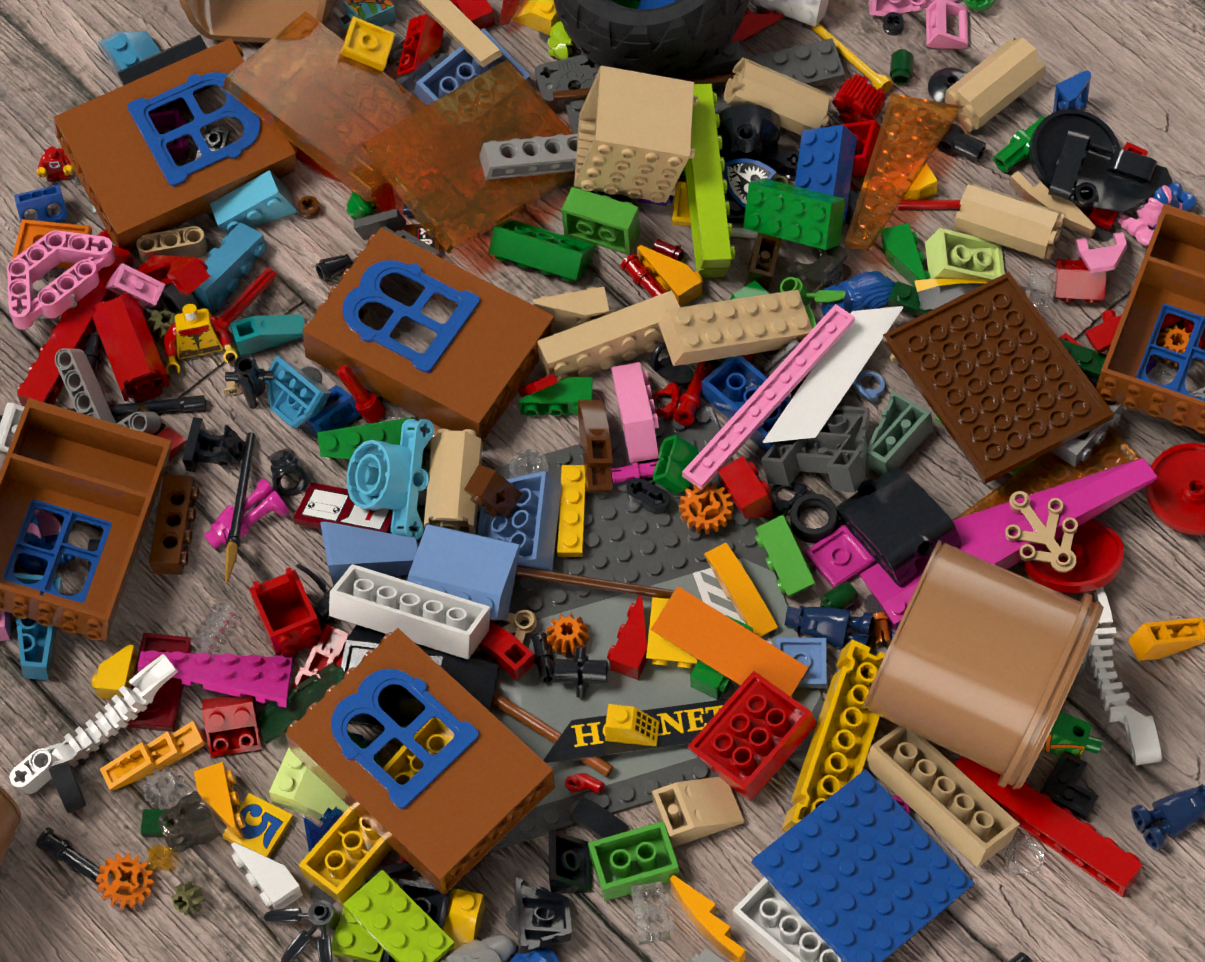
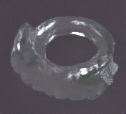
[1004,835,1044,875]

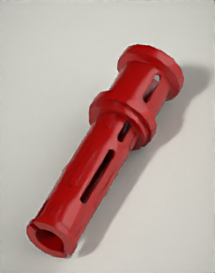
[620,254,679,304]
[673,361,712,426]

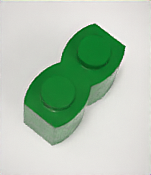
[653,435,698,494]

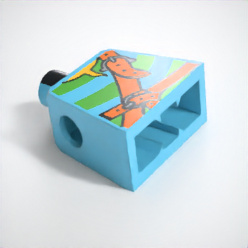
[338,0,397,31]

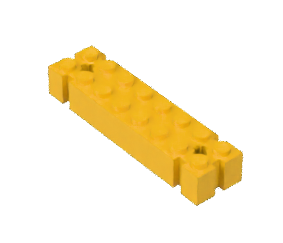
[781,640,885,832]

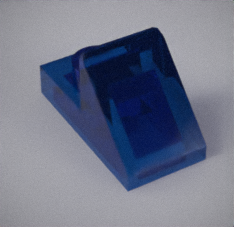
[303,805,345,852]

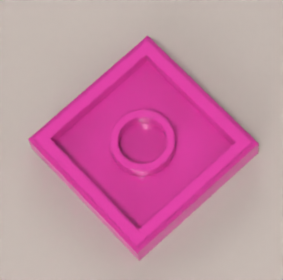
[805,525,875,588]

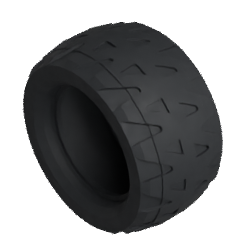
[554,0,749,77]

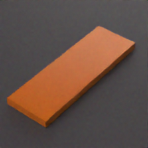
[650,586,809,697]

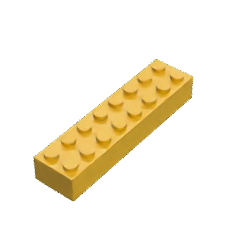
[299,717,455,906]

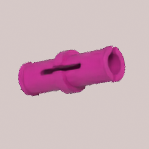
[611,461,658,484]

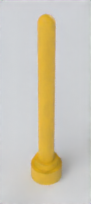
[811,23,893,93]

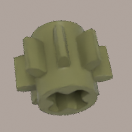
[147,308,175,339]
[171,881,205,915]

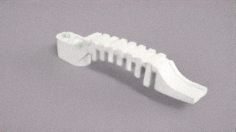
[1089,587,1162,766]
[10,654,179,794]

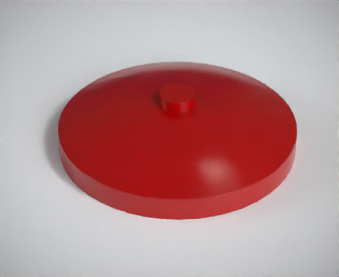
[1145,443,1205,535]
[1022,519,1124,593]

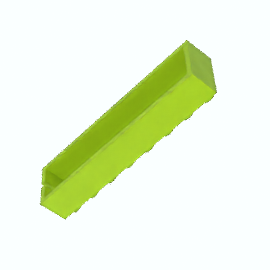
[684,84,735,278]

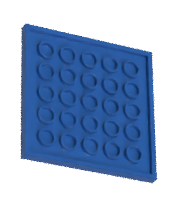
[751,769,974,962]

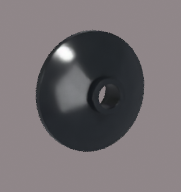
[928,68,967,106]

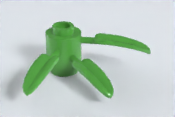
[780,277,846,329]

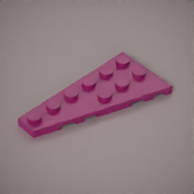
[138,650,293,708]

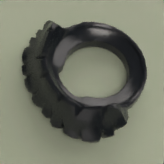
[770,482,808,513]

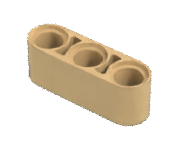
[136,226,208,263]

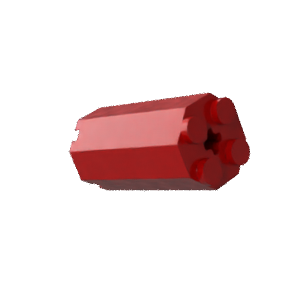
[92,294,170,403]

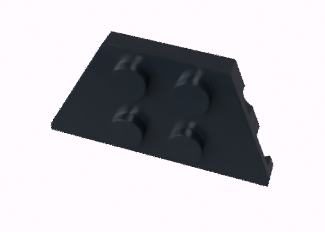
[514,878,572,954]

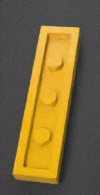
[557,465,586,557]

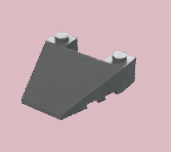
[761,405,870,492]

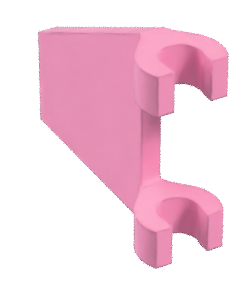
[1075,232,1127,273]

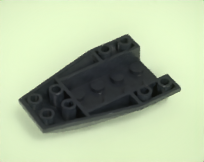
[337,624,500,727]

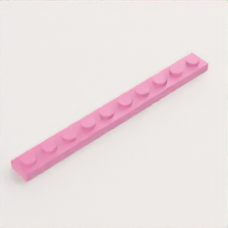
[682,304,855,490]

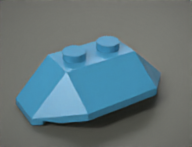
[98,31,161,72]
[265,355,331,429]

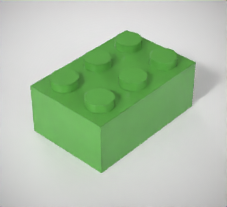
[561,187,640,255]
[588,821,680,902]

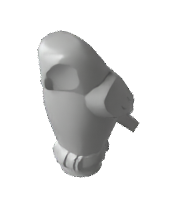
[441,935,516,962]

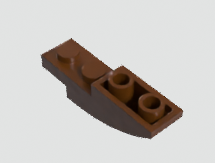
[577,400,613,493]

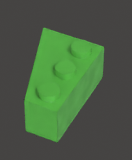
[755,515,817,598]

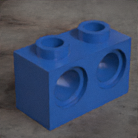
[14,184,68,223]

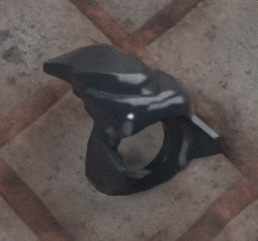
[267,449,310,496]

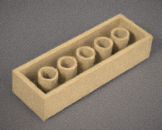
[537,290,680,382]
[658,290,812,366]
[864,726,1019,868]

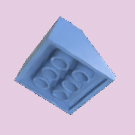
[414,28,531,133]
[477,471,562,571]
[407,524,521,620]

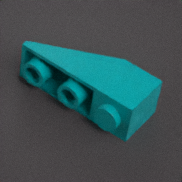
[230,314,305,355]

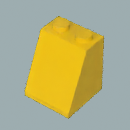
[646,597,699,668]

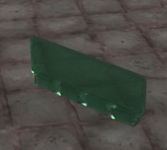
[258,662,345,744]

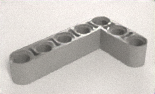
[55,348,161,435]

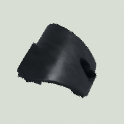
[1048,130,1172,213]

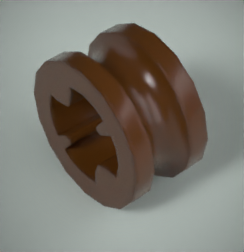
[298,195,320,219]

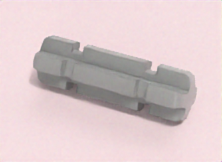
[763,339,800,375]

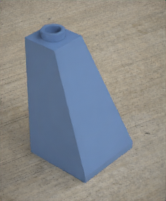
[320,522,418,586]

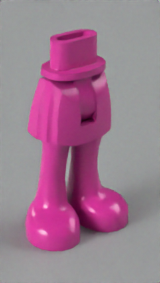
[204,478,289,549]

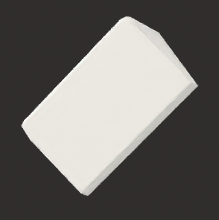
[0,403,24,453]

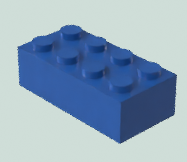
[794,124,857,222]
[701,356,791,453]

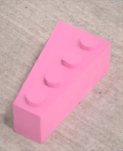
[611,362,659,463]

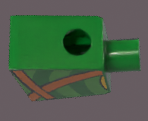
[1041,712,1103,759]

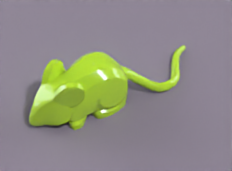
[548,21,574,60]

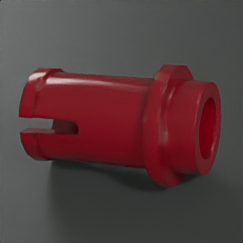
[652,239,684,262]

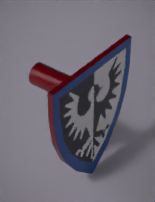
[723,158,777,208]

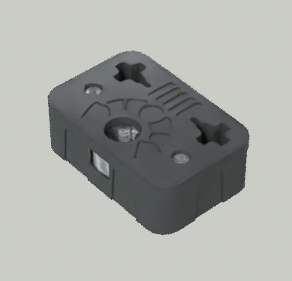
[535,54,604,114]

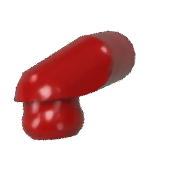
[565,773,605,794]

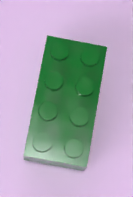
[743,178,846,250]

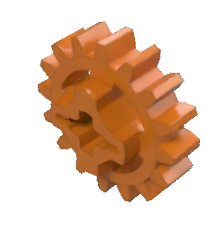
[679,482,733,534]
[96,852,154,910]

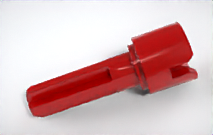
[336,365,386,423]

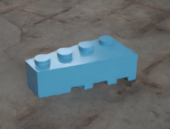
[192,222,267,316]
[14,573,63,680]

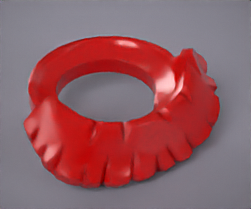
[652,382,679,419]

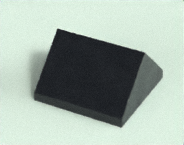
[549,829,592,894]

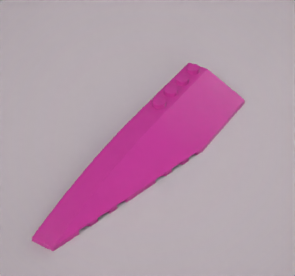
[859,458,1158,631]

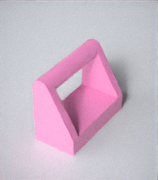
[926,0,968,49]
[105,263,165,309]

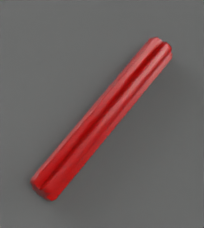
[217,268,277,329]

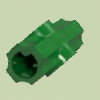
[993,116,1046,173]

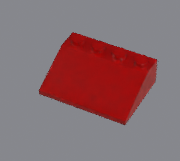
[687,671,817,801]

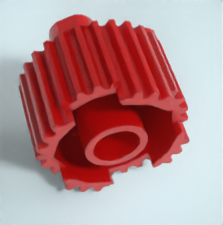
[832,74,887,123]

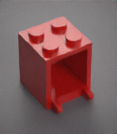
[249,567,322,657]

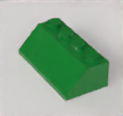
[488,218,596,282]

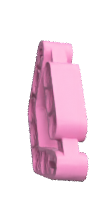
[7,230,116,330]

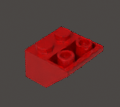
[717,456,774,519]
[202,695,261,757]

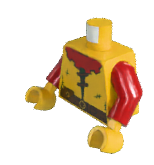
[164,304,239,375]

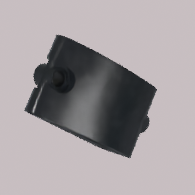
[836,466,962,587]

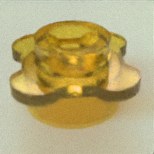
[147,845,173,871]

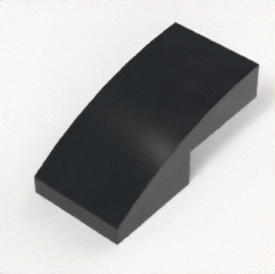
[570,796,629,840]

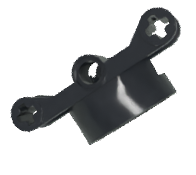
[717,104,799,182]

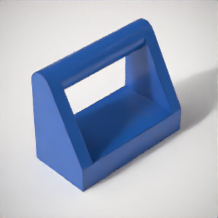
[1053,71,1091,113]
[305,385,360,438]

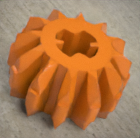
[1156,324,1192,367]
[546,613,589,657]

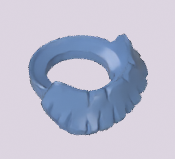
[852,370,885,402]

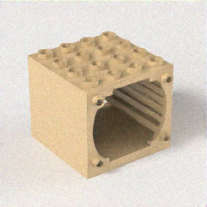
[574,66,698,203]

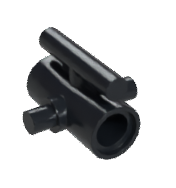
[225,354,275,409]
[555,645,608,698]

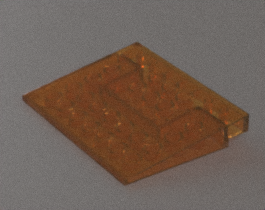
[222,11,449,203]
[362,59,575,255]

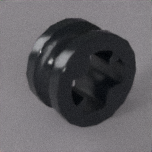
[883,12,904,36]

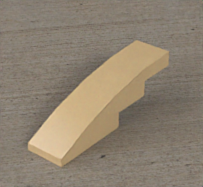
[1009,171,1096,238]

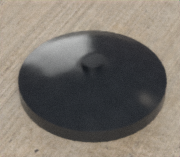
[1029,109,1121,200]

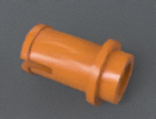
[873,612,892,646]

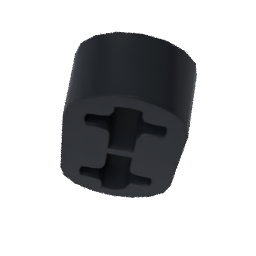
[626,478,670,514]

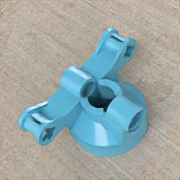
[347,419,434,540]

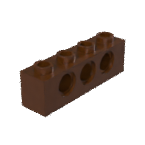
[149,475,200,575]

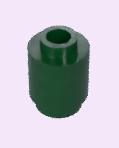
[890,49,914,85]
[820,582,858,610]

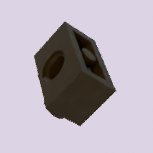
[744,233,781,291]

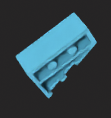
[210,170,298,235]

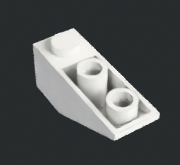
[231,842,302,910]

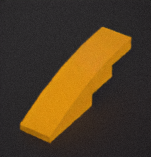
[704,542,778,637]
[100,721,207,791]
[670,875,746,962]

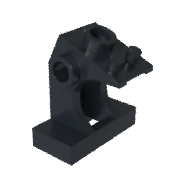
[182,417,245,472]

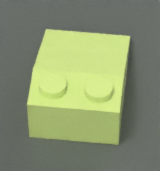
[925,228,1005,282]
[269,747,349,824]

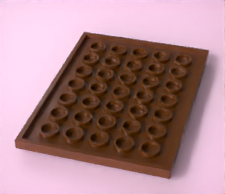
[883,272,1114,484]

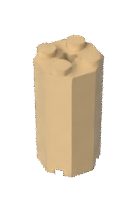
[945,38,1045,132]
[723,57,832,135]
[954,183,1065,260]
[424,429,483,534]

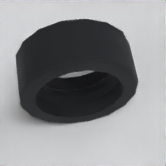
[161,284,201,316]
[790,493,838,543]
[49,762,86,814]

